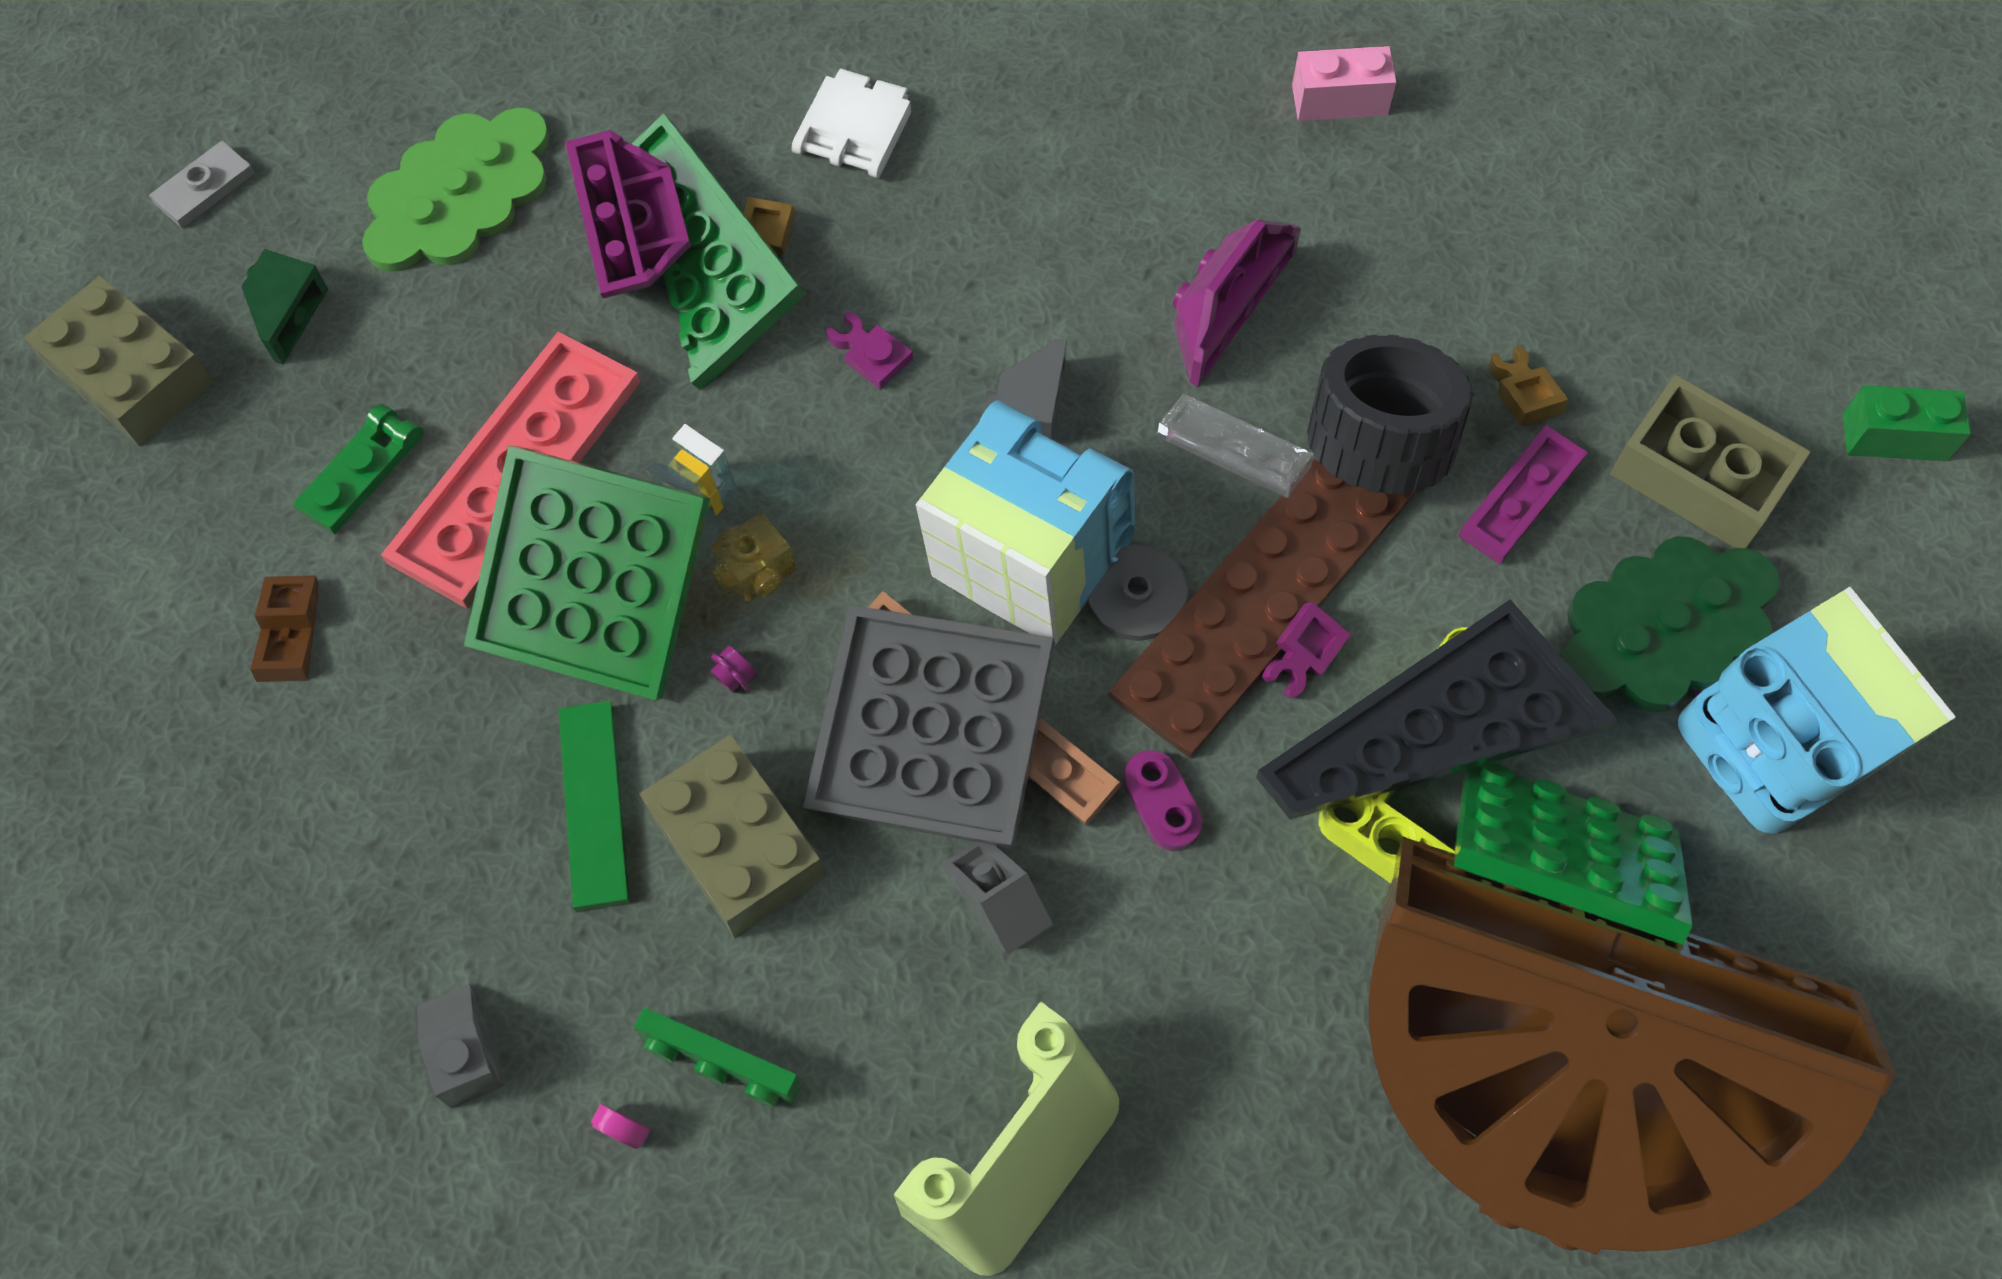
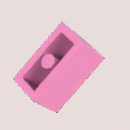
[1292,46,1396,121]

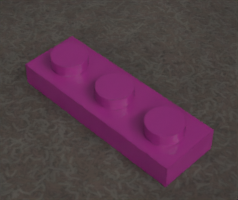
[1458,425,1588,565]

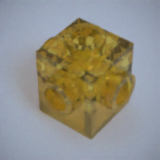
[711,512,796,604]

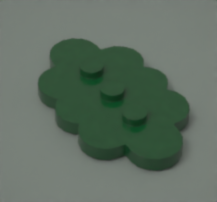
[1560,536,1780,712]

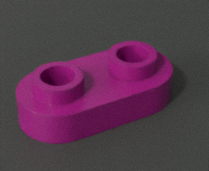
[1124,750,1202,851]

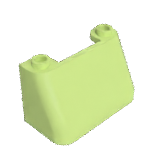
[894,1001,1119,1276]

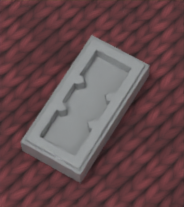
[149,140,255,229]

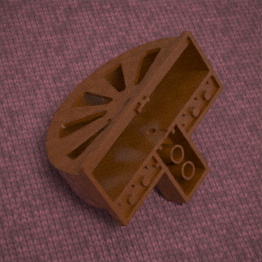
[1369,837,1897,1255]

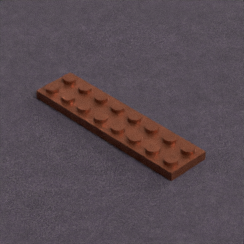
[1108,458,1417,759]

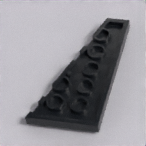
[1256,599,1617,820]

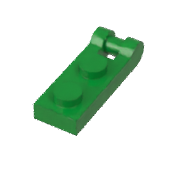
[292,404,424,535]

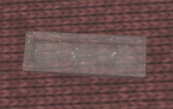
[1157,394,1314,498]

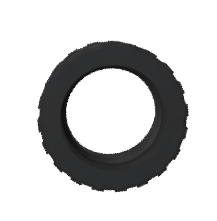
[1307,334,1474,494]

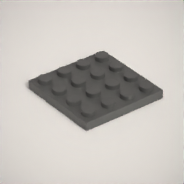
[803,605,1056,849]

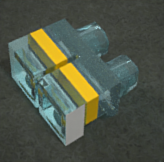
[646,424,738,531]

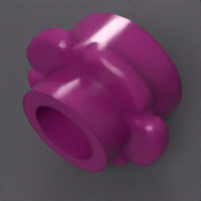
[710,645,758,693]

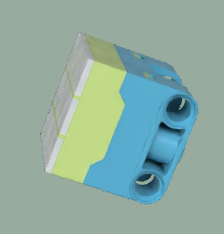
[916,400,1135,645]
[1678,587,1955,834]

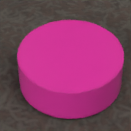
[591,1103,651,1149]

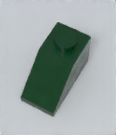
[241,249,328,365]

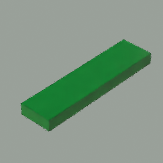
[558,701,630,912]

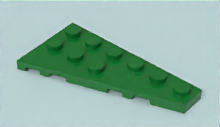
[632,113,807,390]

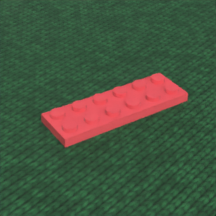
[381,332,641,609]

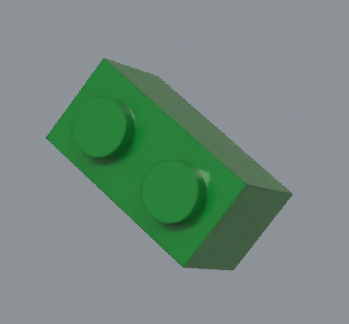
[1843,385,1970,462]

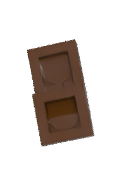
[250,575,318,682]

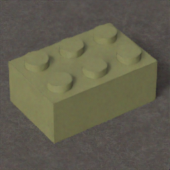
[23,275,214,447]
[1610,375,1811,548]
[639,734,825,938]

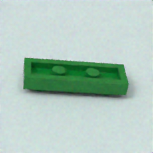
[633,1007,802,1108]

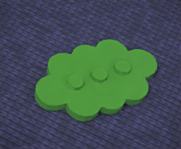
[362,107,549,272]

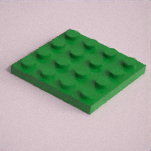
[464,446,710,701]
[1453,762,1693,945]

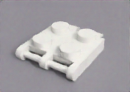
[792,69,911,178]

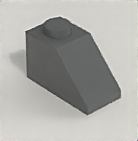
[985,339,1067,439]
[940,842,1053,955]
[417,984,505,1108]

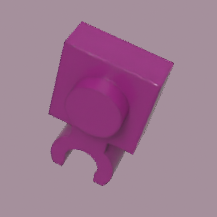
[826,311,913,390]
[1262,602,1351,698]

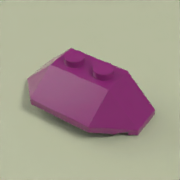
[565,130,691,299]
[1172,219,1301,387]

